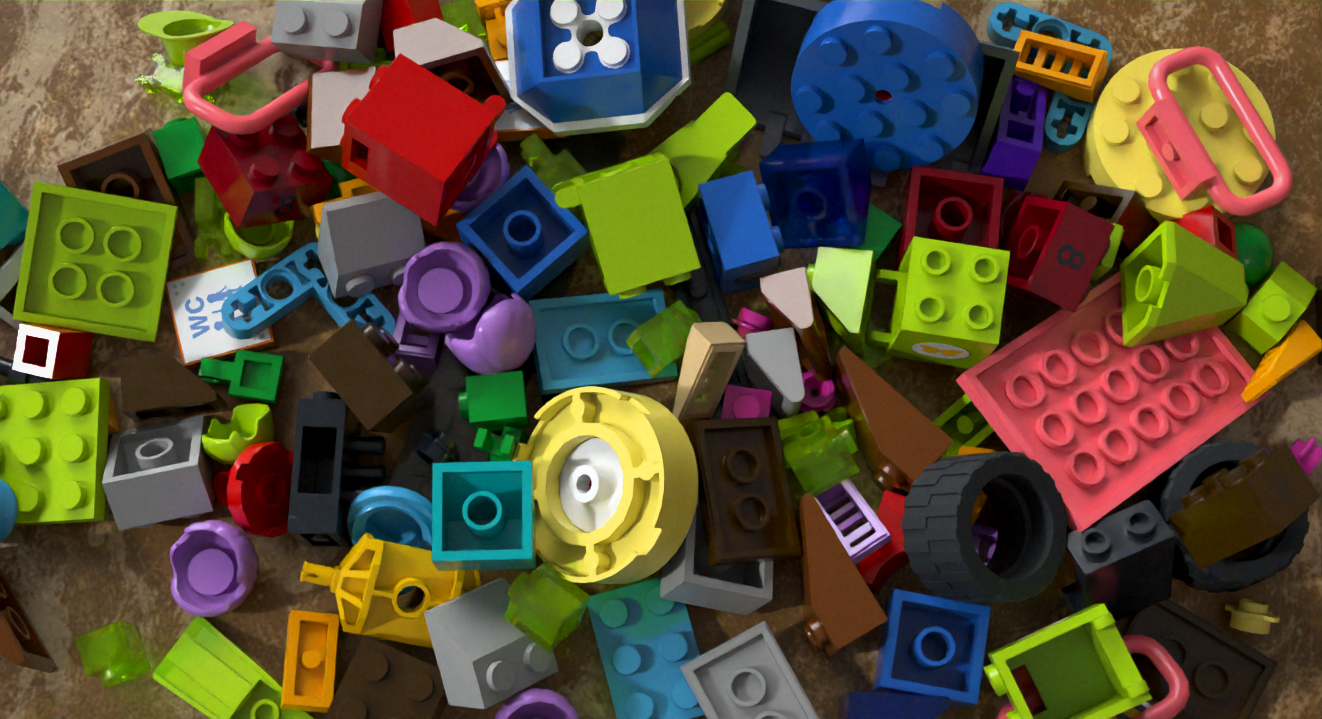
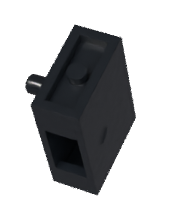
[287,391,386,548]

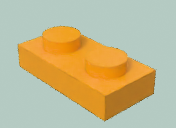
[280,610,339,713]

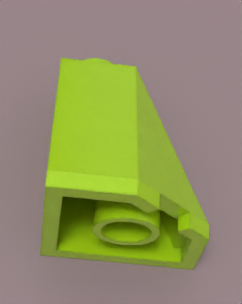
[1120,220,1249,347]

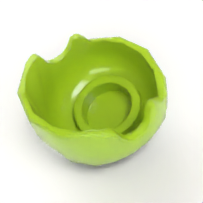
[224,211,294,260]
[201,403,274,465]

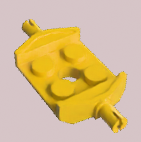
[300,532,481,649]

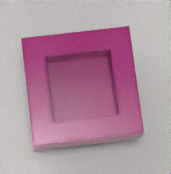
[721,384,772,419]

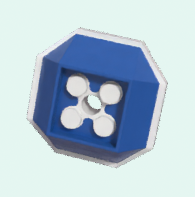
[505,0,692,137]

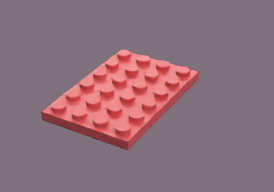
[956,271,1272,532]

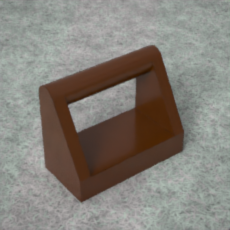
[759,267,833,382]

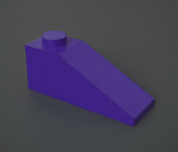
[981,62,1049,192]

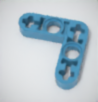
[986,2,1113,154]
[221,242,396,340]

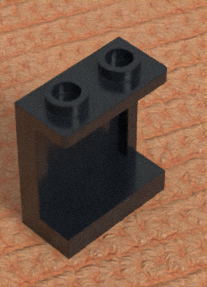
[1062,500,1175,622]

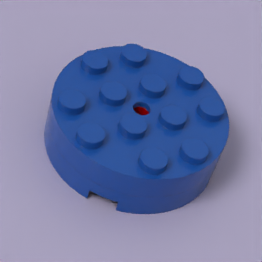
[791,0,984,171]

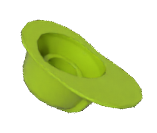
[137,10,235,67]

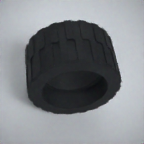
[1147,440,1310,593]
[901,451,1068,603]

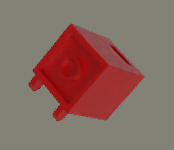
[340,53,505,226]

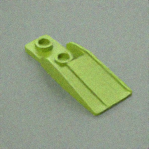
[647,92,757,213]
[153,617,315,719]

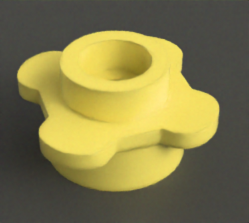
[1224,598,1280,634]

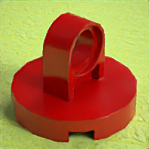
[213,441,294,538]

